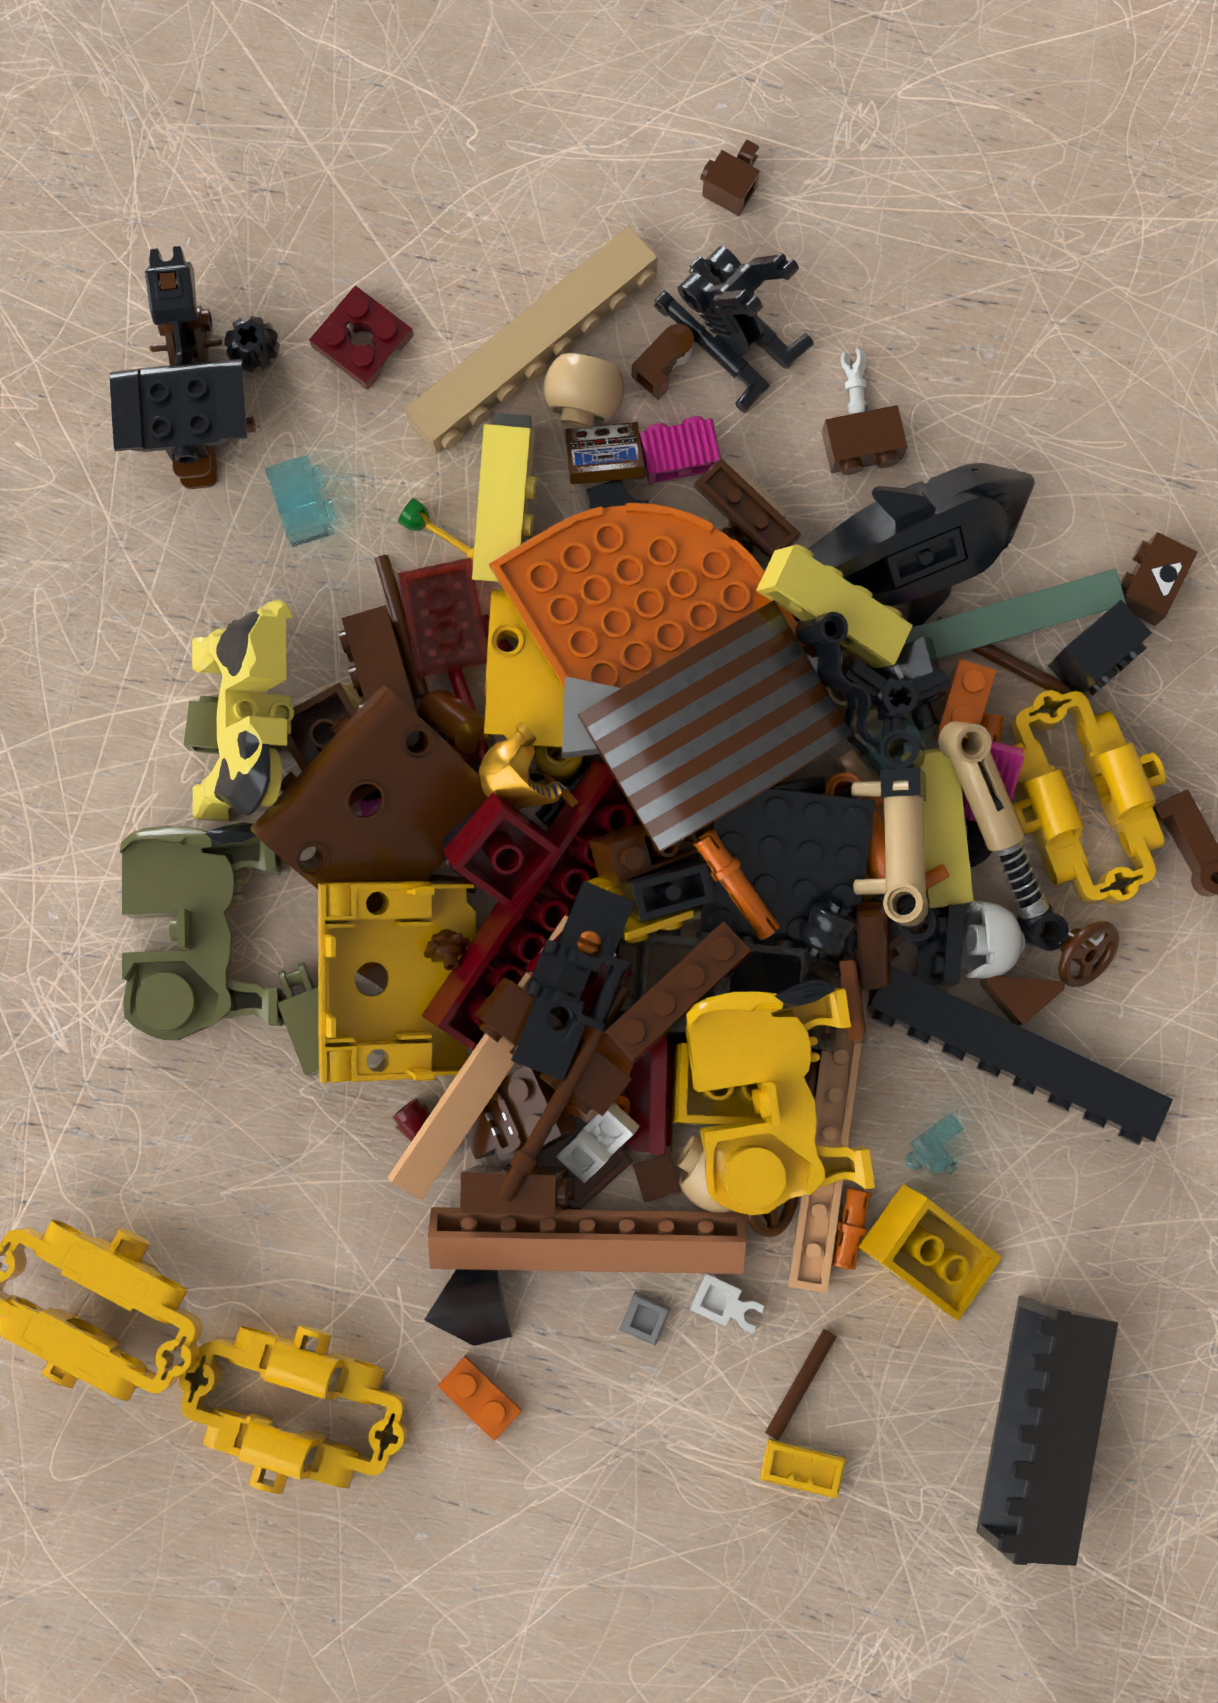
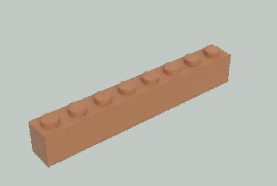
[428,1207,746,1274]

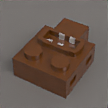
[465,1066,577,1168]

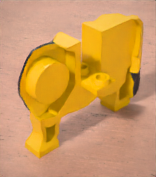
[686,980,875,1215]

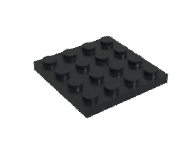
[698,787,876,955]

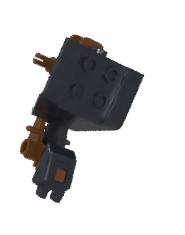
[110,246,256,489]

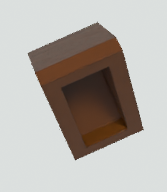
[980,976,1065,1026]

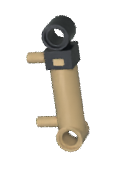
[852,729,929,927]

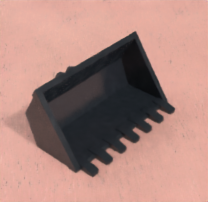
[976,1296,1118,1566]

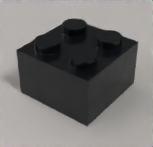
[1048,599,1152,696]

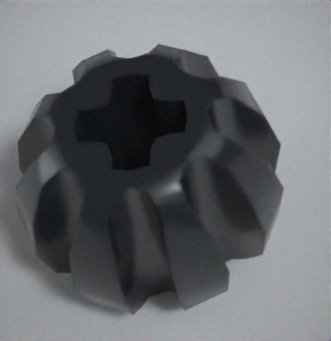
[224,316,280,373]

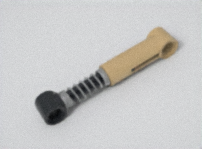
[938,721,1069,951]

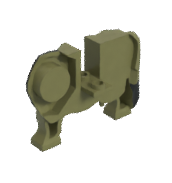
[120,822,283,1040]

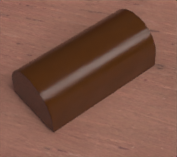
[419,690,484,753]
[856,902,891,990]

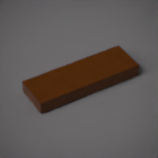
[694,457,801,560]

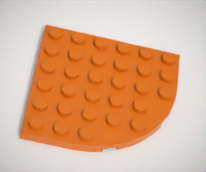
[489,503,807,688]

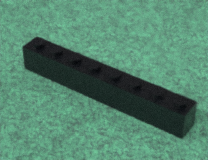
[867,966,1173,1146]

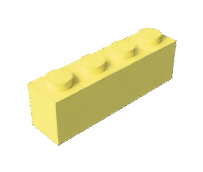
[756,545,913,668]
[901,748,974,908]

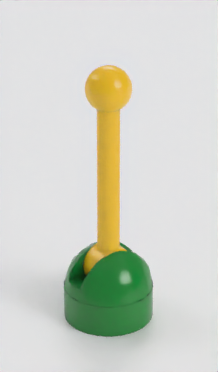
[398,498,474,562]

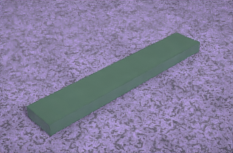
[904,569,1126,659]

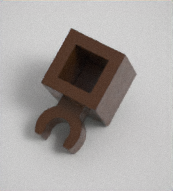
[700,139,760,216]

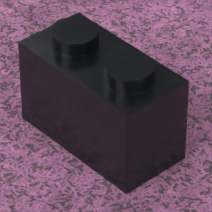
[621,858,715,922]

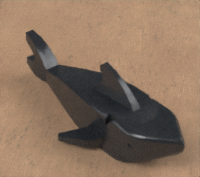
[792,463,1035,627]

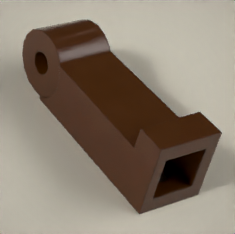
[1152,789,1218,897]

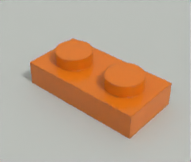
[438,1355,522,1441]

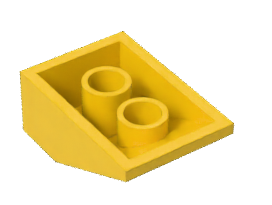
[859,1184,1003,1322]

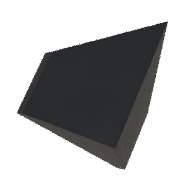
[424,1269,512,1346]

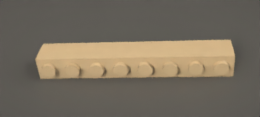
[405,226,658,454]

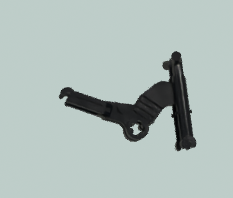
[654,246,814,413]

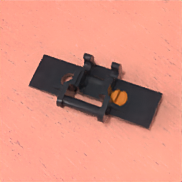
[511,881,635,1081]

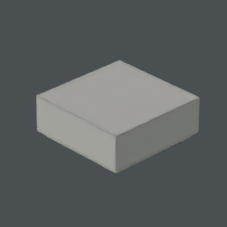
[619,1293,671,1346]

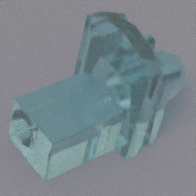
[906,1113,964,1175]

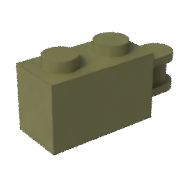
[277,962,319,1076]

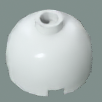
[961,901,1025,979]

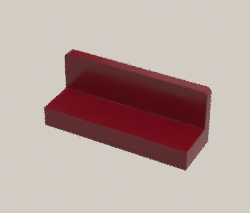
[626,1036,675,1155]

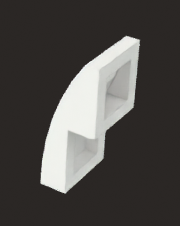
[556,1102,640,1183]

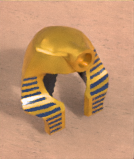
[479,722,578,812]

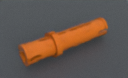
[693,829,780,940]

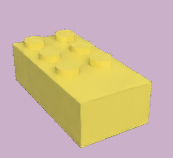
[472,424,538,582]

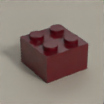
[443,792,562,911]

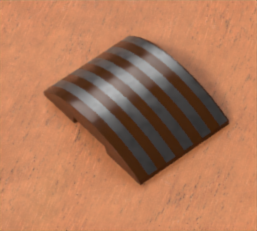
[578,600,853,853]

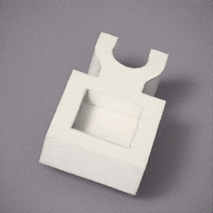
[689,1273,765,1334]

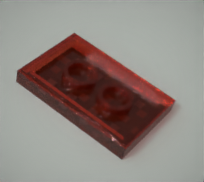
[398,558,488,678]

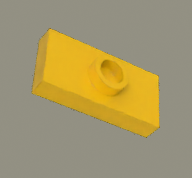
[759,1438,846,1499]

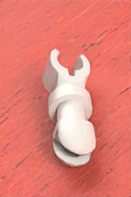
[841,348,869,415]

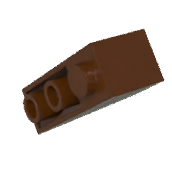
[589,822,713,883]

